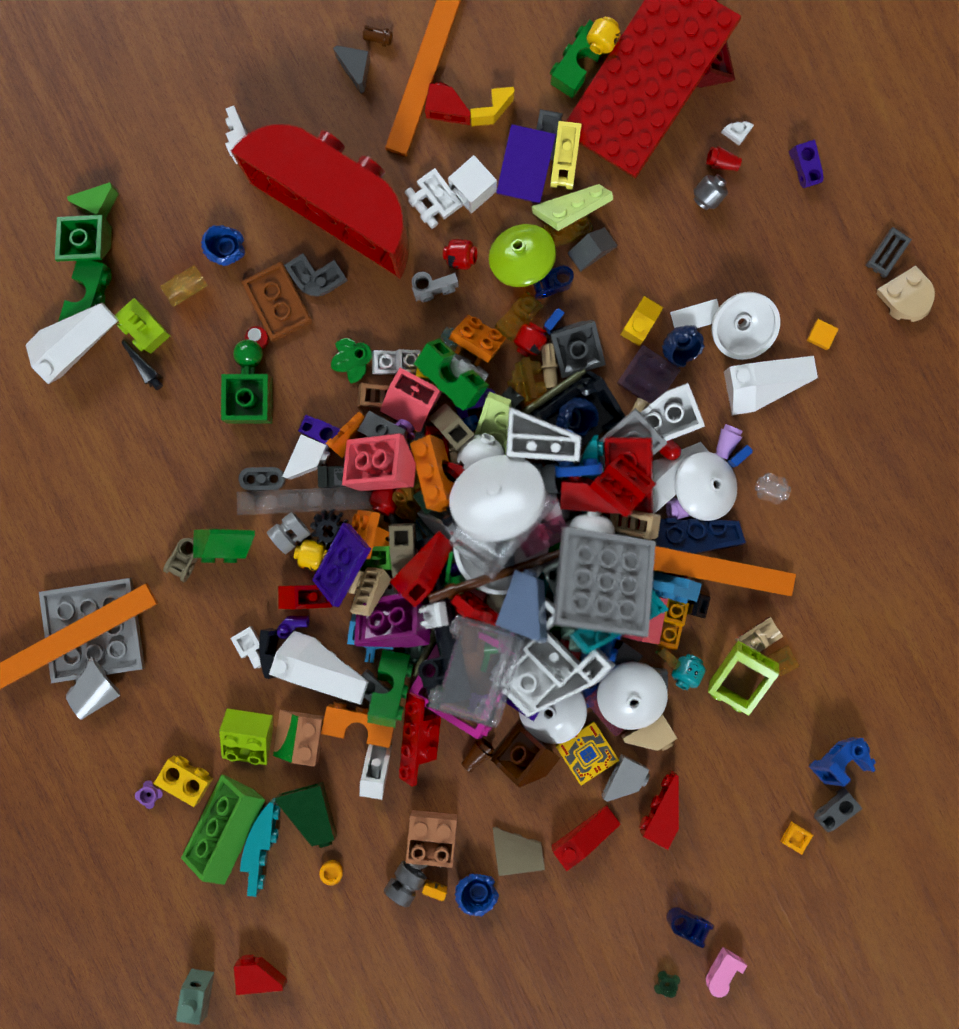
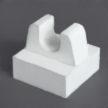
[419,602,449,629]

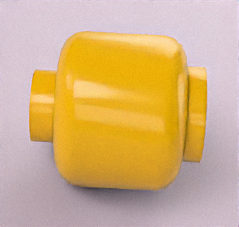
[587,16,621,55]
[294,539,328,571]

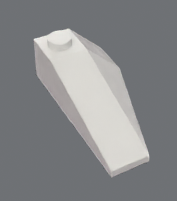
[26,302,119,384]
[640,383,705,441]
[653,442,709,514]
[269,631,368,704]

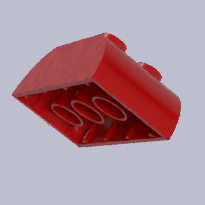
[230,124,409,278]

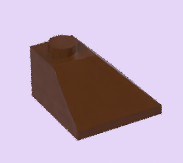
[491,724,560,788]

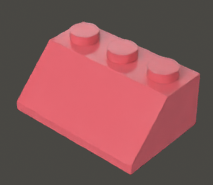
[342,433,416,491]

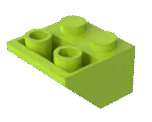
[219,708,273,765]

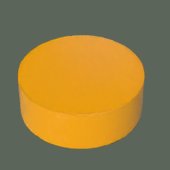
[319,860,343,885]

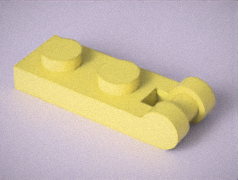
[550,121,581,190]

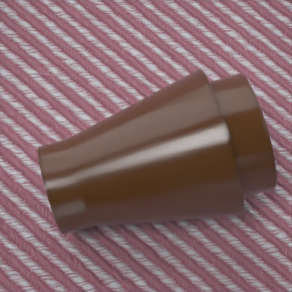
[461,738,494,772]

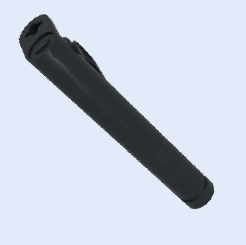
[416,537,472,708]

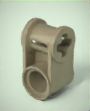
[163,538,198,582]

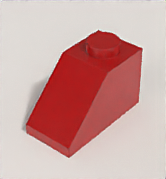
[425,82,471,125]
[278,585,332,609]
[234,954,287,995]

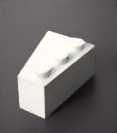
[506,407,581,461]

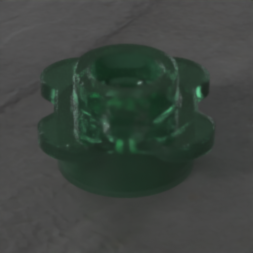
[654,971,680,998]

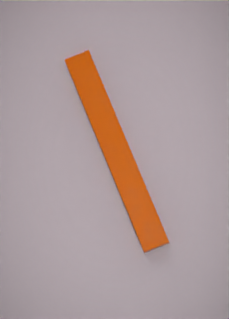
[385,0,461,157]
[653,546,796,596]
[0,584,158,690]

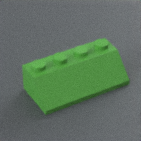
[181,775,265,885]

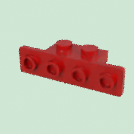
[399,692,441,786]

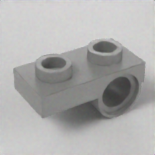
[412,272,459,302]

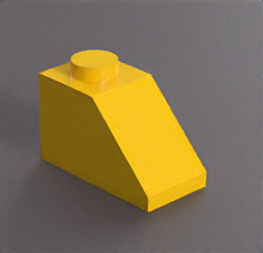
[620,296,663,346]

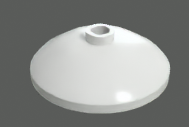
[712,292,780,360]
[675,452,737,521]
[597,662,668,730]
[519,691,587,744]

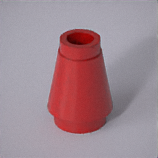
[706,146,742,171]

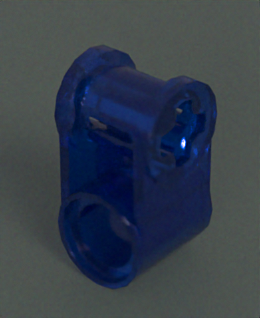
[533,265,574,300]
[666,907,714,948]

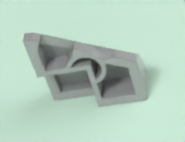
[66,657,120,720]

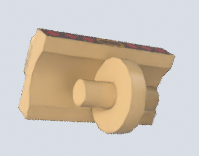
[735,617,783,652]

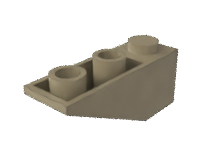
[389,523,417,593]

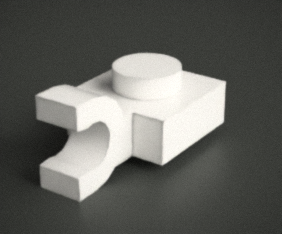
[230,626,261,669]

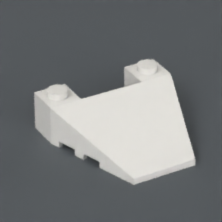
[494,598,615,717]

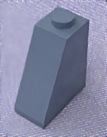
[496,569,548,643]

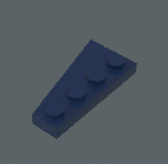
[651,518,746,555]

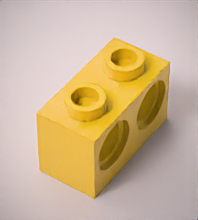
[154,756,213,807]

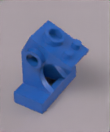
[809,737,876,786]

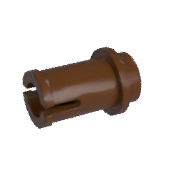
[363,25,393,47]

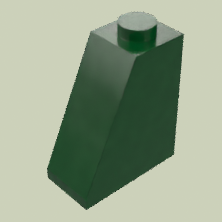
[275,782,337,848]

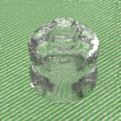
[755,473,791,505]

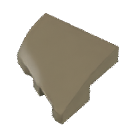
[493,827,545,876]

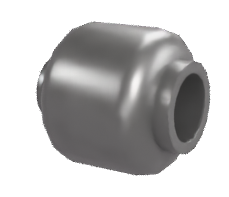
[694,174,728,210]

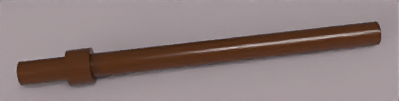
[428,549,560,603]

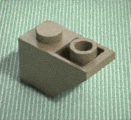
[429,403,475,452]

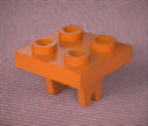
[449,314,506,366]
[352,510,390,559]

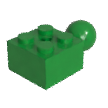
[221,339,273,424]

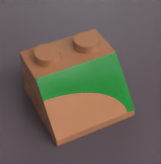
[273,710,325,766]

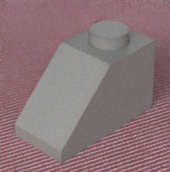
[601,754,650,802]

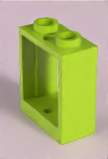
[708,641,779,716]

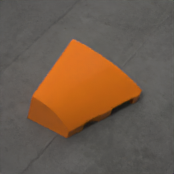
[326,412,365,459]

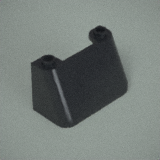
[528,371,626,465]

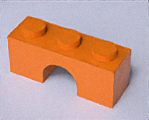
[410,434,454,512]
[321,701,394,748]

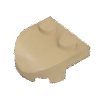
[876,266,935,322]

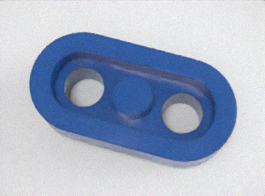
[555,458,603,477]

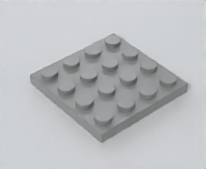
[553,527,656,637]
[39,578,145,683]

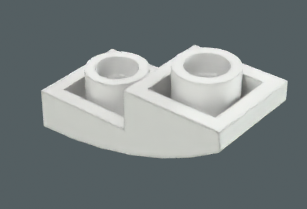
[670,299,719,328]
[372,349,421,374]

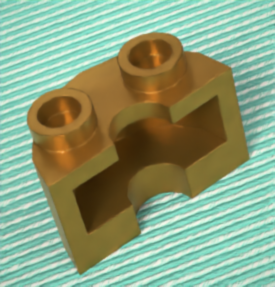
[392,470,425,522]

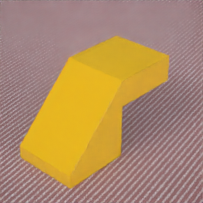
[470,87,514,126]

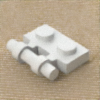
[404,168,462,229]

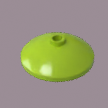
[489,224,556,287]

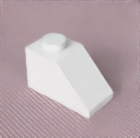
[282,434,330,480]
[359,744,392,800]

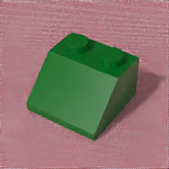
[55,215,112,262]
[193,529,255,563]

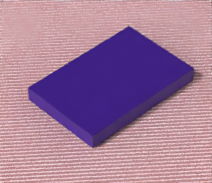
[496,124,556,204]
[312,522,371,607]

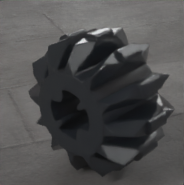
[310,508,349,548]

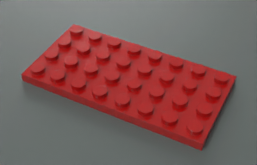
[566,0,741,179]

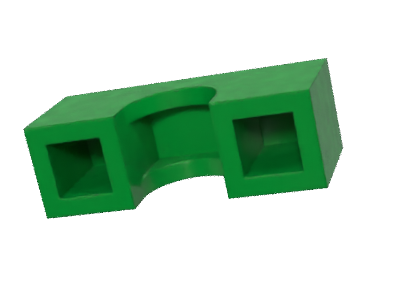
[550,20,604,99]
[58,260,112,322]
[414,338,489,411]
[367,650,413,728]

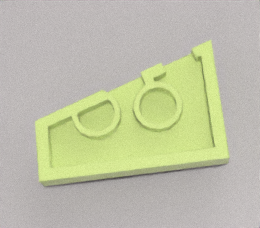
[531,184,613,231]
[474,392,512,455]

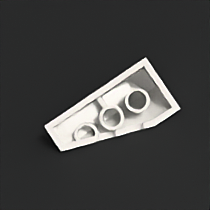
[724,356,818,416]

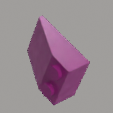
[354,594,430,647]

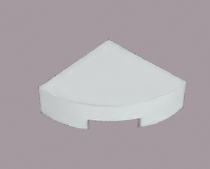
[721,121,754,145]

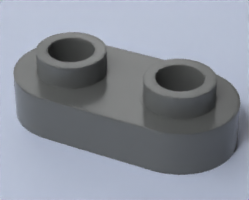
[239,467,286,491]

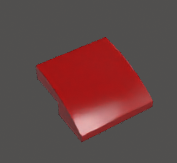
[590,454,656,517]

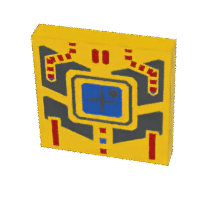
[555,721,619,785]

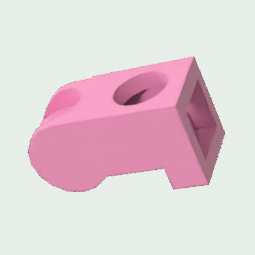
[705,947,747,997]

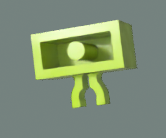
[115,298,171,354]

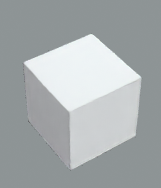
[448,155,497,214]

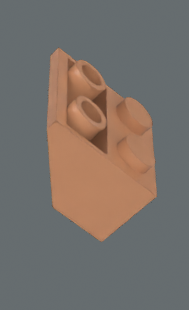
[406,810,458,868]

